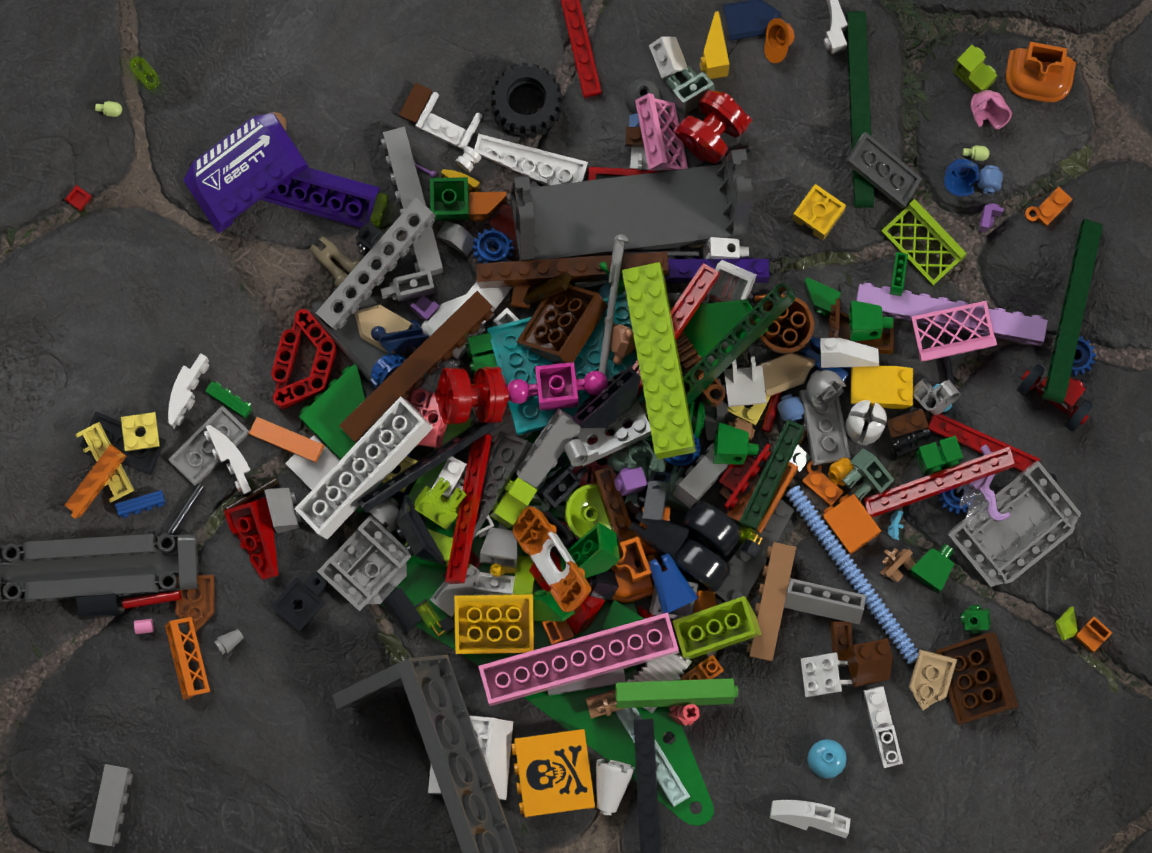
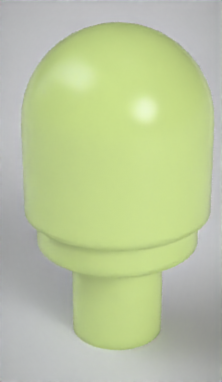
[95,101,122,117]
[963,145,989,161]

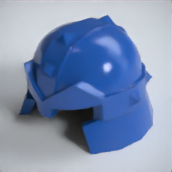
[944,159,979,196]

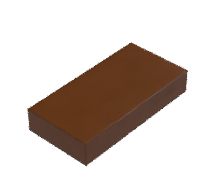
[399,83,433,124]

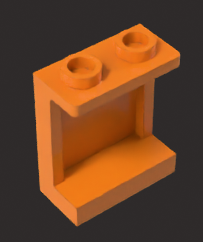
[821,494,881,555]

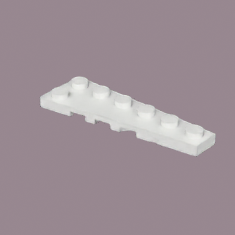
[474,134,588,186]

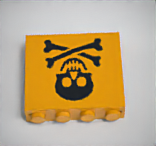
[511,729,595,818]

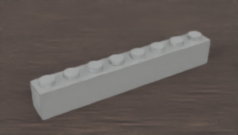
[381,127,444,276]

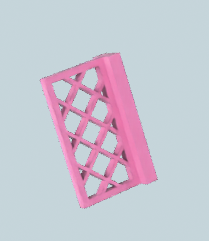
[635,93,688,171]
[911,301,997,362]

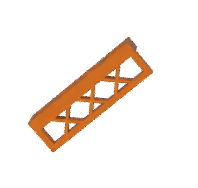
[64,444,127,519]
[165,617,210,700]

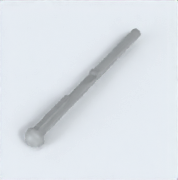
[599,234,628,376]

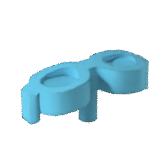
[888,511,904,540]

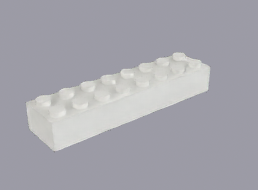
[295,396,433,539]

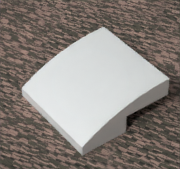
[285,435,340,490]
[474,572,515,595]

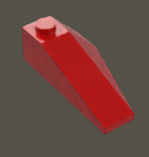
[224,497,278,580]

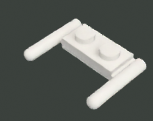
[415,92,482,150]

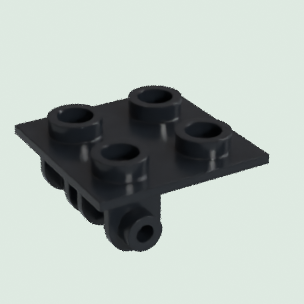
[885,407,933,457]

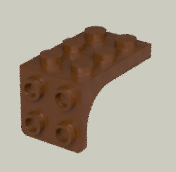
[828,299,894,355]

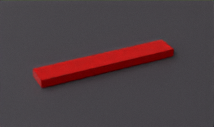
[560,0,602,98]
[928,414,1040,472]

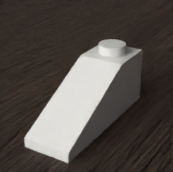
[820,338,879,368]

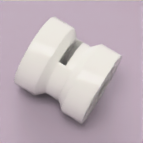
[455,146,482,173]

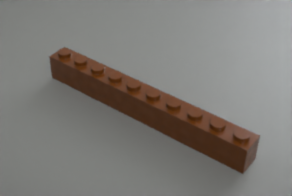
[476,252,670,289]
[339,291,495,443]

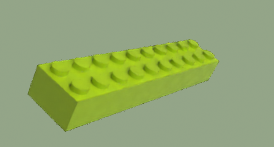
[622,262,696,460]

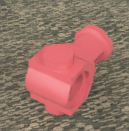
[668,704,700,727]

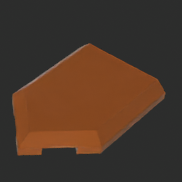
[175,575,215,632]

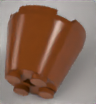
[759,295,814,353]

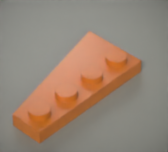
[727,462,798,534]

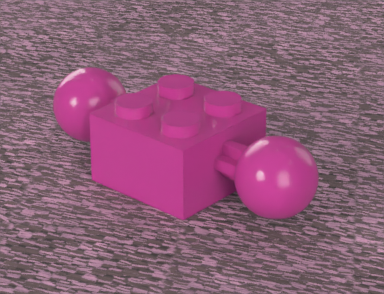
[507,362,608,411]

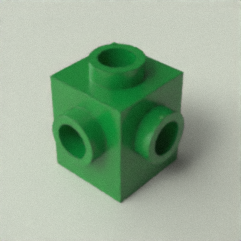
[961,605,991,633]

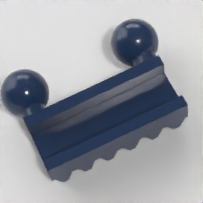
[371,320,429,354]

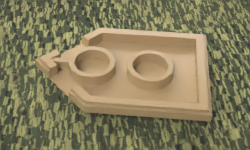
[354,305,412,354]
[756,352,816,397]
[909,650,957,711]

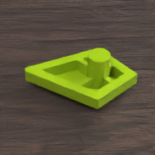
[1055,606,1078,641]

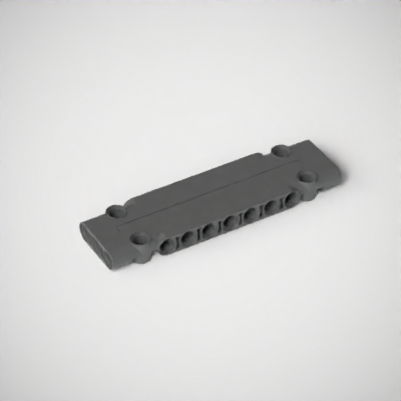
[0,534,199,602]

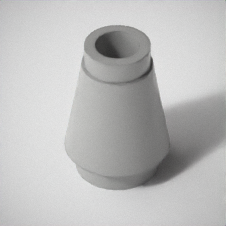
[213,629,244,655]

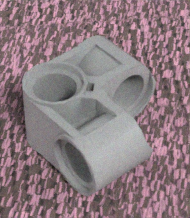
[913,378,960,415]

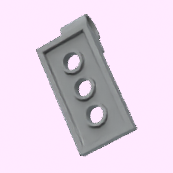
[564,400,651,466]

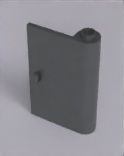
[310,290,408,382]

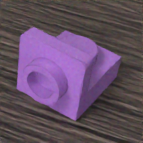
[979,204,1004,232]

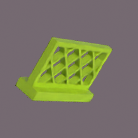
[882,199,967,286]

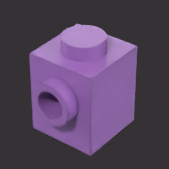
[615,467,648,497]

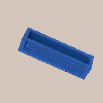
[115,490,166,518]

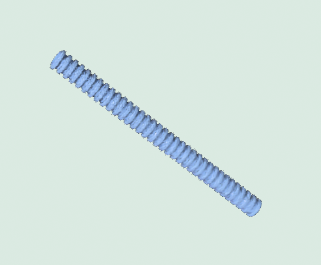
[785,486,918,664]

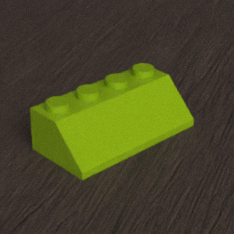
[673,596,762,659]

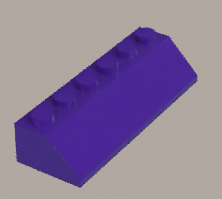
[260,168,380,228]

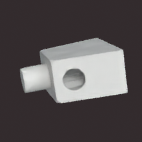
[703,237,749,259]

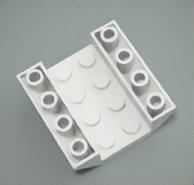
[428,716,513,800]

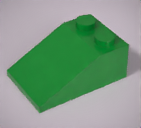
[560,523,620,578]

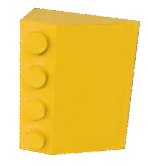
[454,594,534,654]

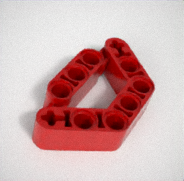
[271,309,337,409]

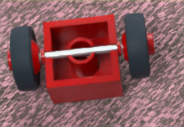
[1017,363,1093,432]

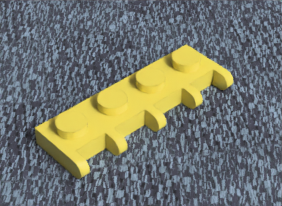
[75,422,135,503]

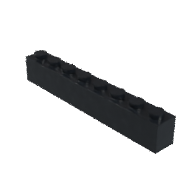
[633,719,661,853]

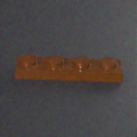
[592,466,636,546]

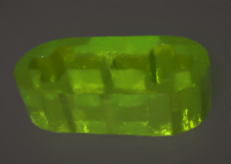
[130,57,159,89]
[370,192,388,228]

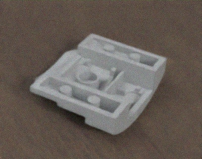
[317,515,411,611]

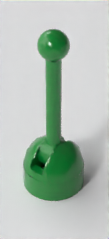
[599,262,625,295]

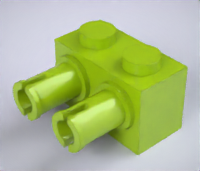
[415,477,466,530]

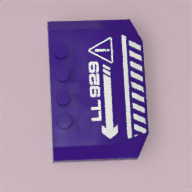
[183,113,309,234]

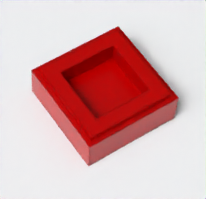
[65,185,92,212]

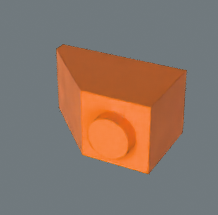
[469,192,507,222]

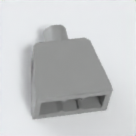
[480,522,517,568]

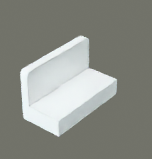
[649,37,688,79]

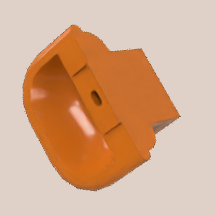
[1006,42,1076,102]
[611,537,653,603]

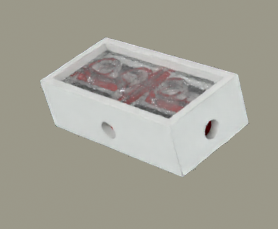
[707,260,757,303]

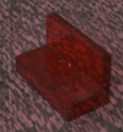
[489,203,517,242]

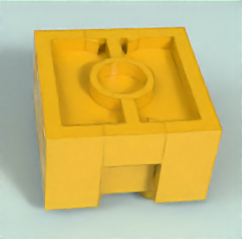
[792,184,846,241]

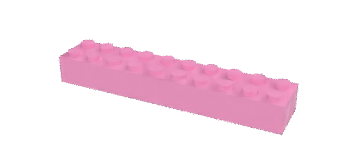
[478,613,679,706]

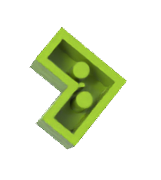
[952,45,997,94]

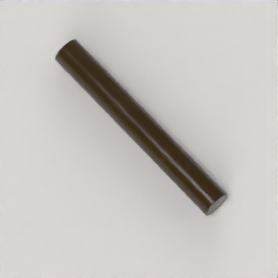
[226,477,279,509]

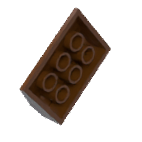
[516,285,608,364]
[935,633,1019,725]

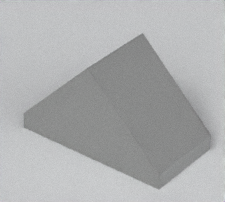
[436,221,476,257]

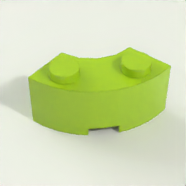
[490,477,537,528]

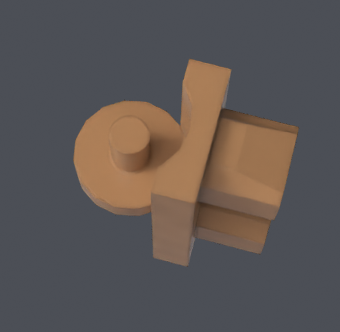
[880,548,916,583]
[586,689,625,718]

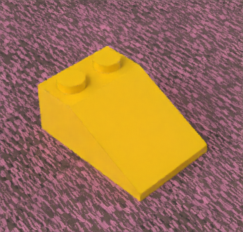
[700,11,730,79]
[851,366,913,410]

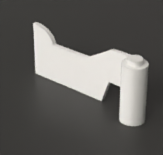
[421,247,513,360]

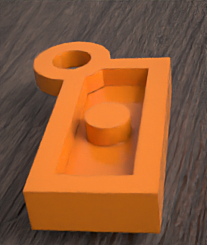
[1025,187,1072,227]
[802,460,844,506]

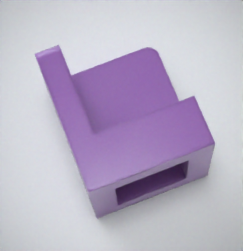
[410,296,440,321]

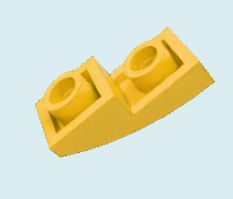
[441,169,480,192]

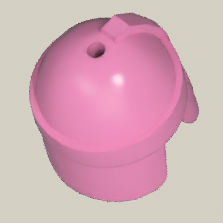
[971,90,1012,129]

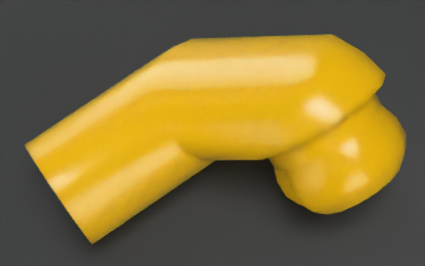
[490,563,516,577]

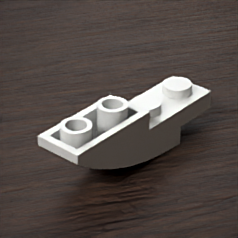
[168,353,209,429]
[204,425,251,495]
[864,686,903,768]
[770,800,850,838]

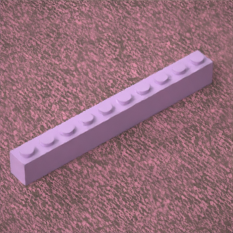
[856,283,1048,346]

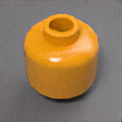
[828,457,853,486]

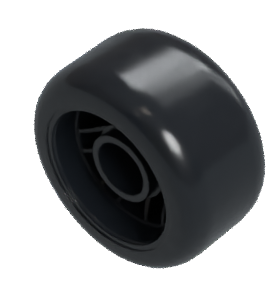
[681,501,742,557]
[673,538,731,593]

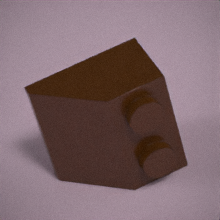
[844,638,893,687]

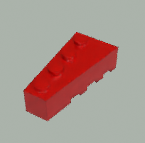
[529,550,605,634]

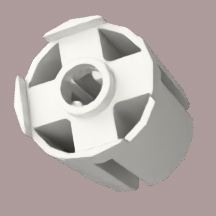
[845,400,887,445]

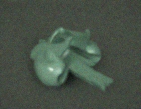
[607,439,665,504]

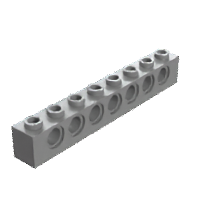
[316,198,436,330]

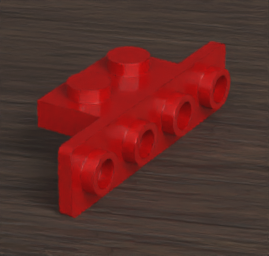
[719,443,771,511]

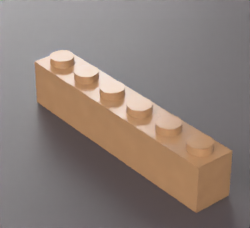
[746,542,796,662]

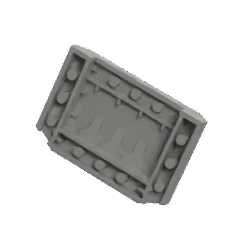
[948,461,1081,587]

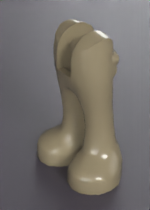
[309,236,360,288]

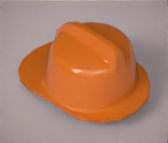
[764,18,795,63]

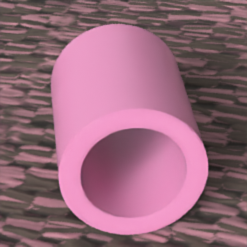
[134,619,154,634]

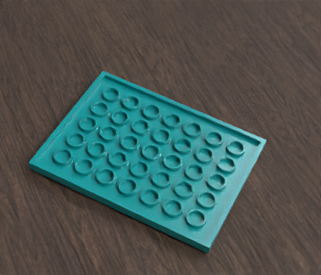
[487,293,645,436]

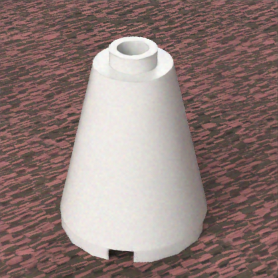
[596,759,635,815]

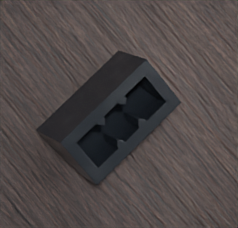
[382,587,423,634]
[76,593,120,620]

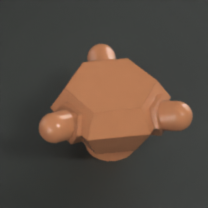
[610,323,636,365]

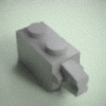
[381,270,435,302]
[430,564,480,617]

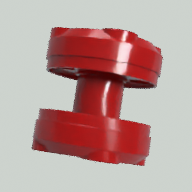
[674,90,752,164]
[435,367,509,424]

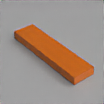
[249,417,325,463]

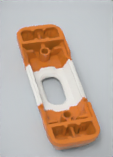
[513,507,591,612]

